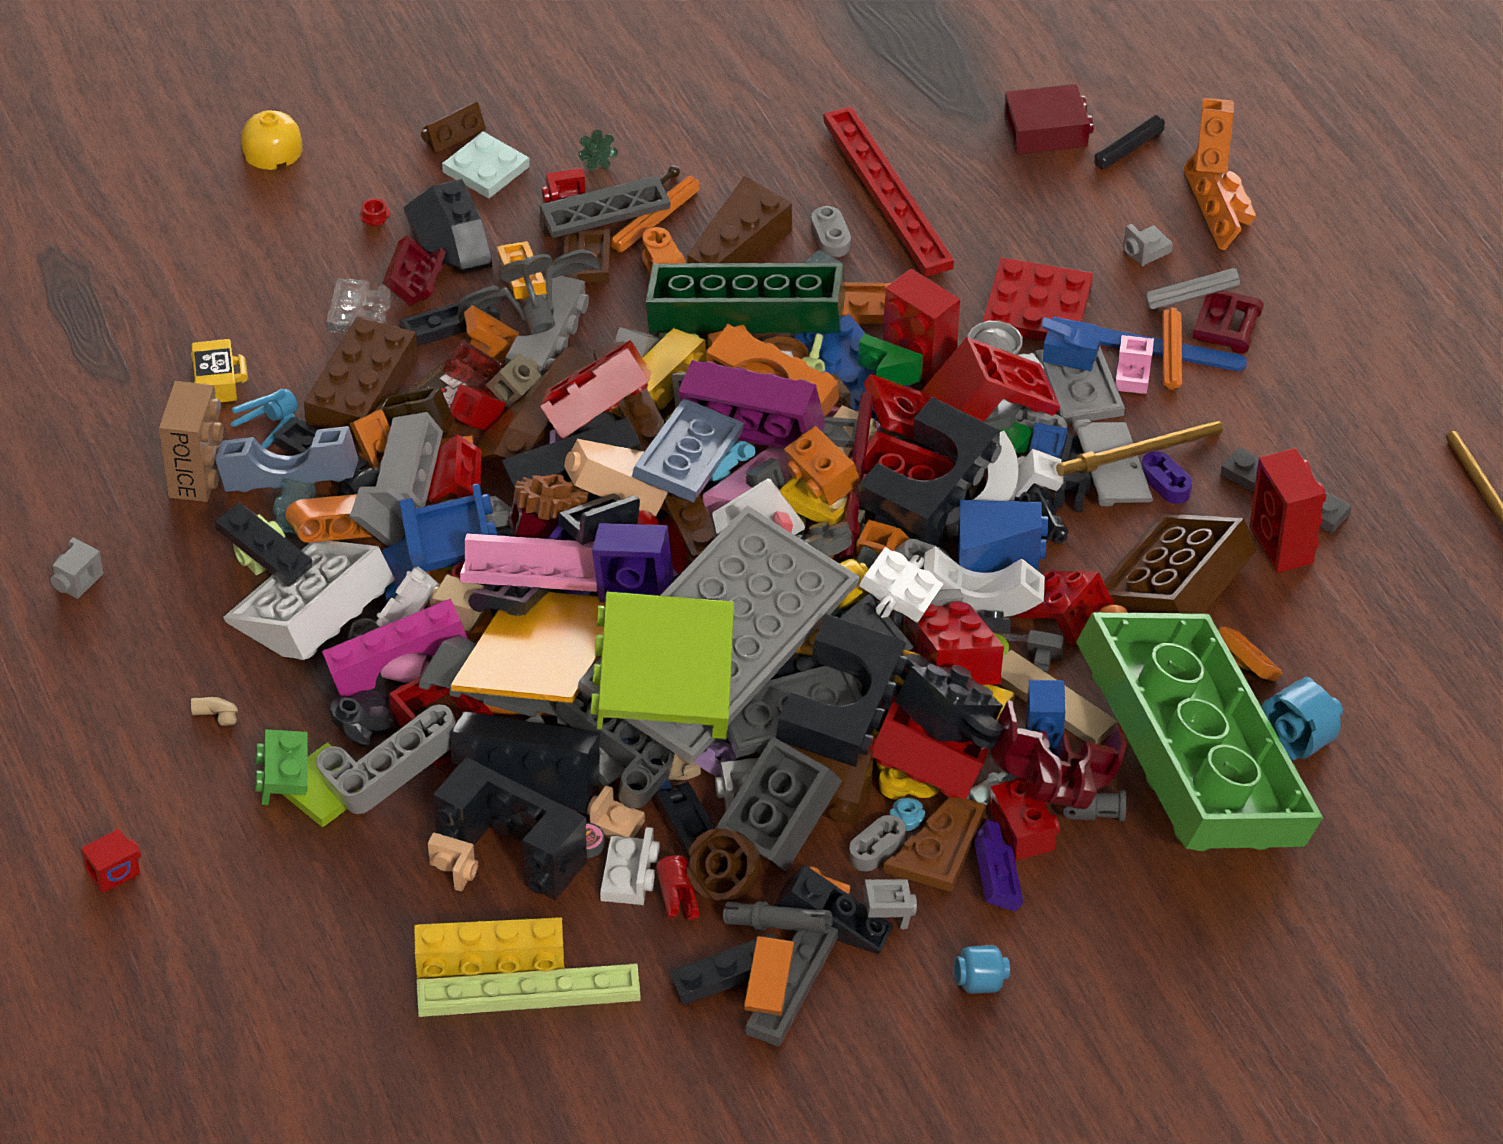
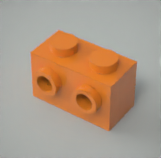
[784,426,861,506]

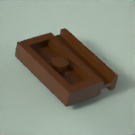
[564,229,611,283]

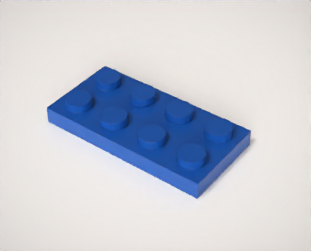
[794,314,910,419]

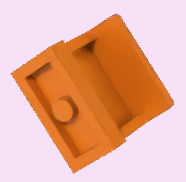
[1196,98,1234,174]

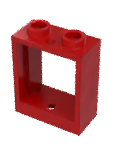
[389,677,494,768]

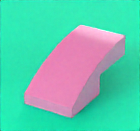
[1115,335,1154,394]

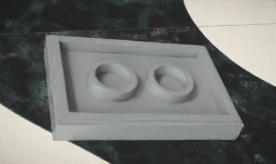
[1036,347,1125,425]

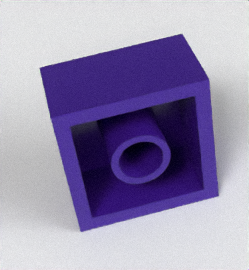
[592,523,674,603]

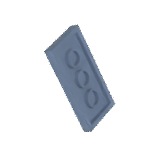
[632,398,744,502]

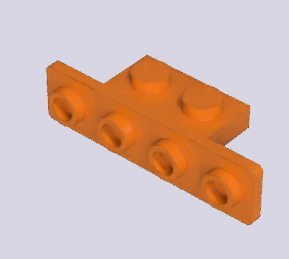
[1183,149,1257,250]

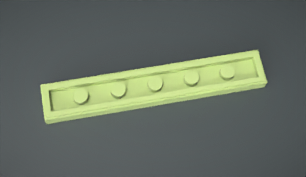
[417,964,640,1017]

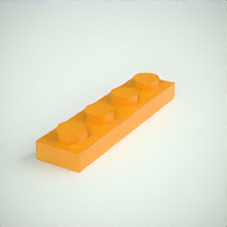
[497,241,547,301]

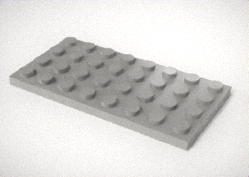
[578,505,859,764]

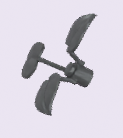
[458,250,601,334]

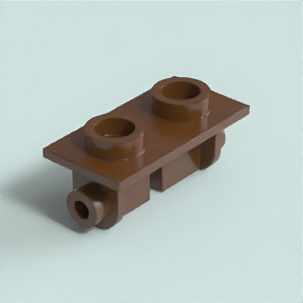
[421,101,486,153]

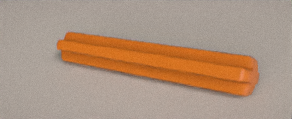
[611,176,700,253]

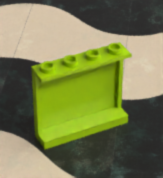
[591,592,734,739]

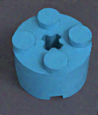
[1261,677,1343,760]

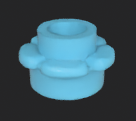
[890,798,925,831]

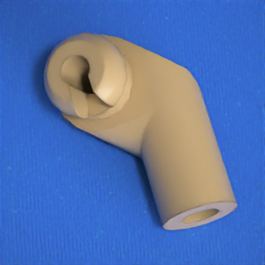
[191,697,238,725]

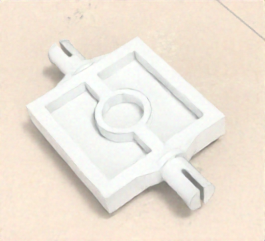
[859,547,943,623]

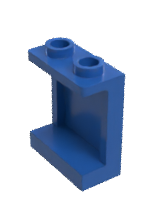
[399,483,498,572]

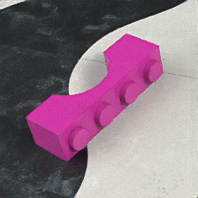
[322,598,468,697]

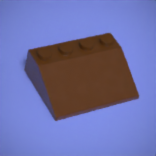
[1104,513,1257,614]

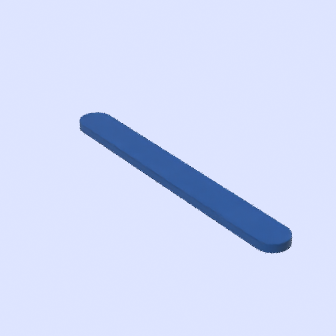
[1096,327,1247,371]

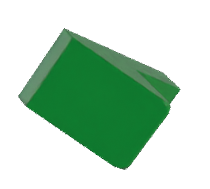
[858,334,923,385]

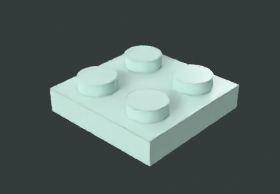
[442,132,530,198]

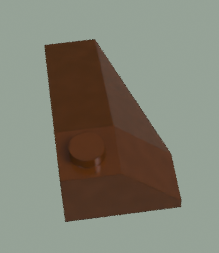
[736,744,873,826]

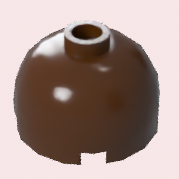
[687,828,761,901]

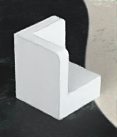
[1016,449,1064,498]

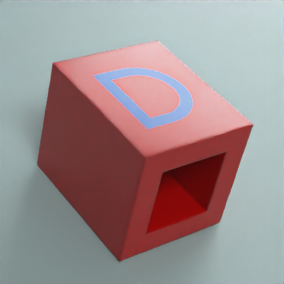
[81,829,141,894]

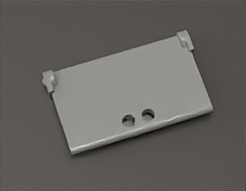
[1072,419,1153,506]

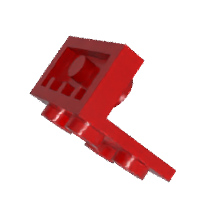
[1014,570,1114,646]

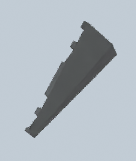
[418,635,604,725]

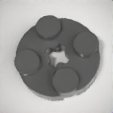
[795,521,853,557]

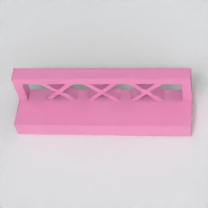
[460,534,597,592]

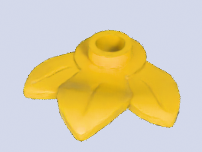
[877,763,940,800]

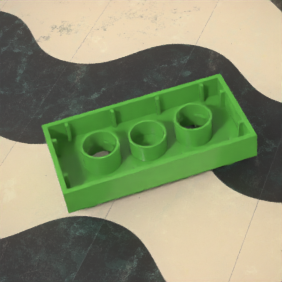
[1076,612,1323,851]

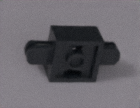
[895,654,1004,749]

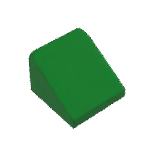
[1000,421,1034,454]

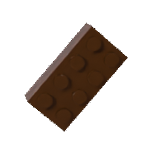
[304,316,418,444]

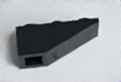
[774,865,894,954]

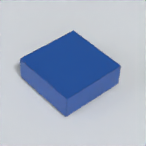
[1029,422,1068,459]

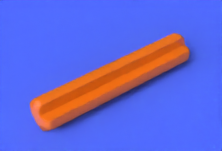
[1162,308,1182,390]

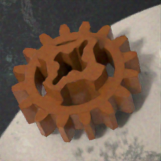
[513,474,588,520]

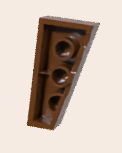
[687,176,792,263]

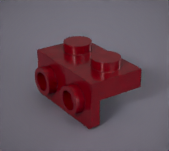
[382,235,446,306]

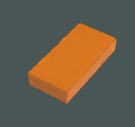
[744,936,794,1016]

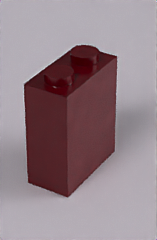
[1004,84,1094,154]

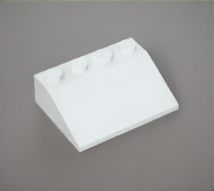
[223,541,395,660]

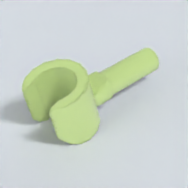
[802,334,825,372]

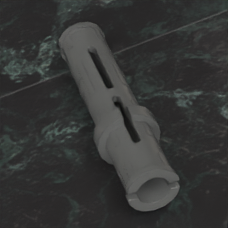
[723,901,832,934]

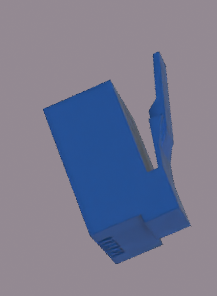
[1041,317,1101,371]

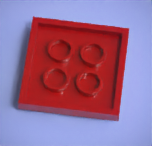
[982,258,1093,341]

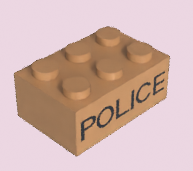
[159,381,224,502]

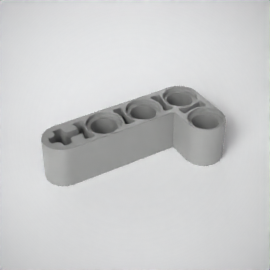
[317,704,456,814]

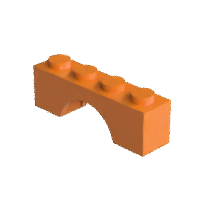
[706,324,839,417]

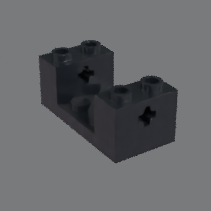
[433,757,587,900]

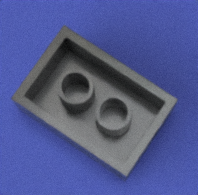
[716,737,842,872]

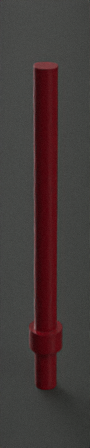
[839,392,874,561]

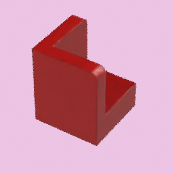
[450,384,506,431]

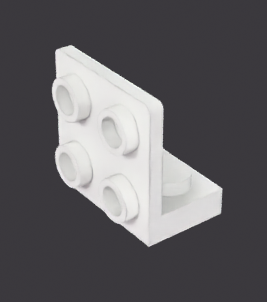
[712,479,805,535]

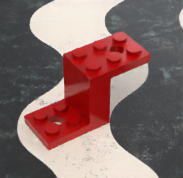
[863,336,1061,440]

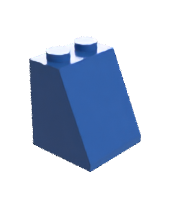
[957,500,1048,573]

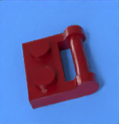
[1193,290,1264,354]

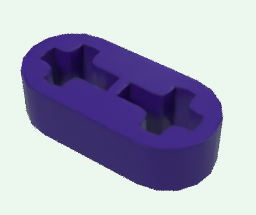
[1142,451,1192,504]

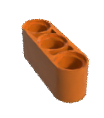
[285,494,374,543]

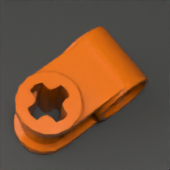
[641,227,686,277]

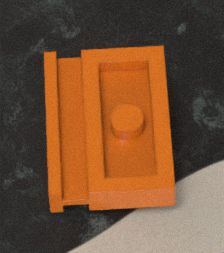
[843,282,891,324]

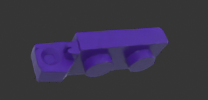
[975,820,1023,911]

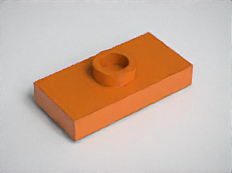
[1218,626,1283,682]

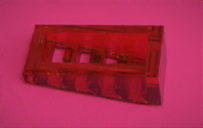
[442,339,508,397]

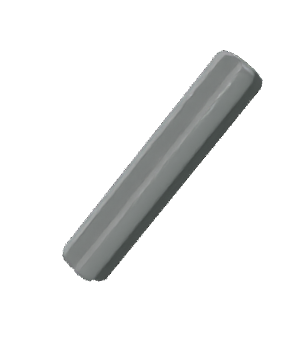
[1147,268,1240,310]

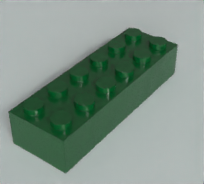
[646,263,845,334]

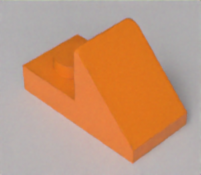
[464,305,519,363]
[350,409,390,468]

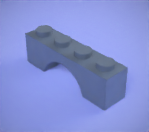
[215,426,359,492]

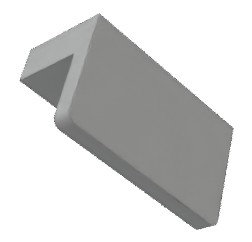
[349,486,417,547]

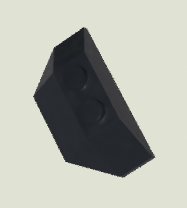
[404,179,493,274]

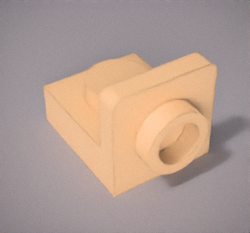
[587,786,645,839]
[428,832,478,892]

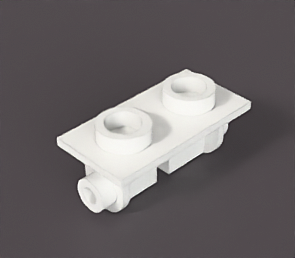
[376,566,440,627]

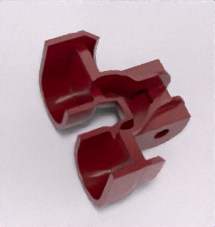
[990,700,1127,810]

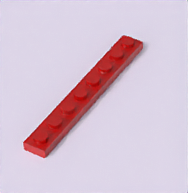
[823,106,954,277]

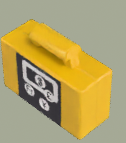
[191,339,248,402]

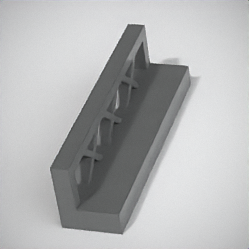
[540,175,670,238]

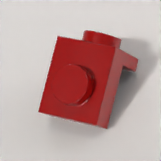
[542,168,586,204]

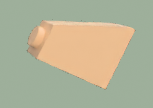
[564,439,668,516]

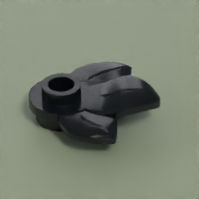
[329,690,398,747]

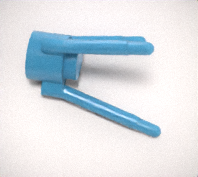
[231,388,299,449]

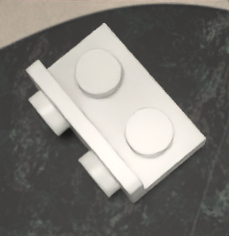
[600,827,660,905]

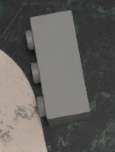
[375,412,443,508]

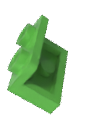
[255,729,308,805]

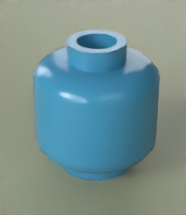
[954,945,1010,994]

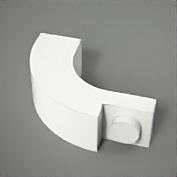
[943,431,1019,539]
[924,547,1045,617]

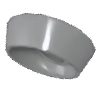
[967,321,1023,355]

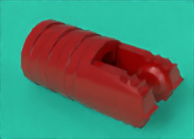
[656,855,699,920]

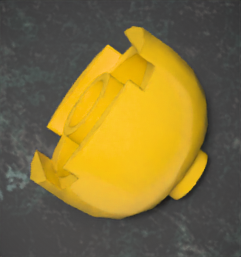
[241,110,303,170]

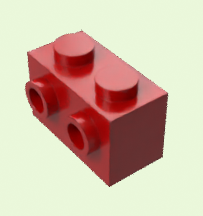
[988,778,1060,861]

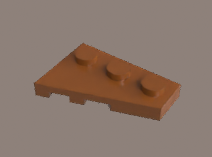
[884,797,986,892]

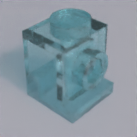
[273,478,316,534]

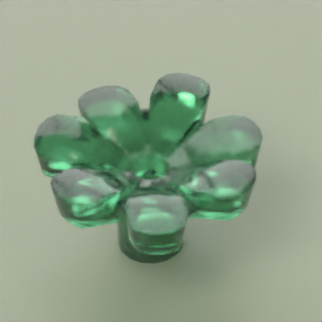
[578,130,618,170]

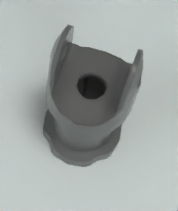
[1063,790,1126,822]

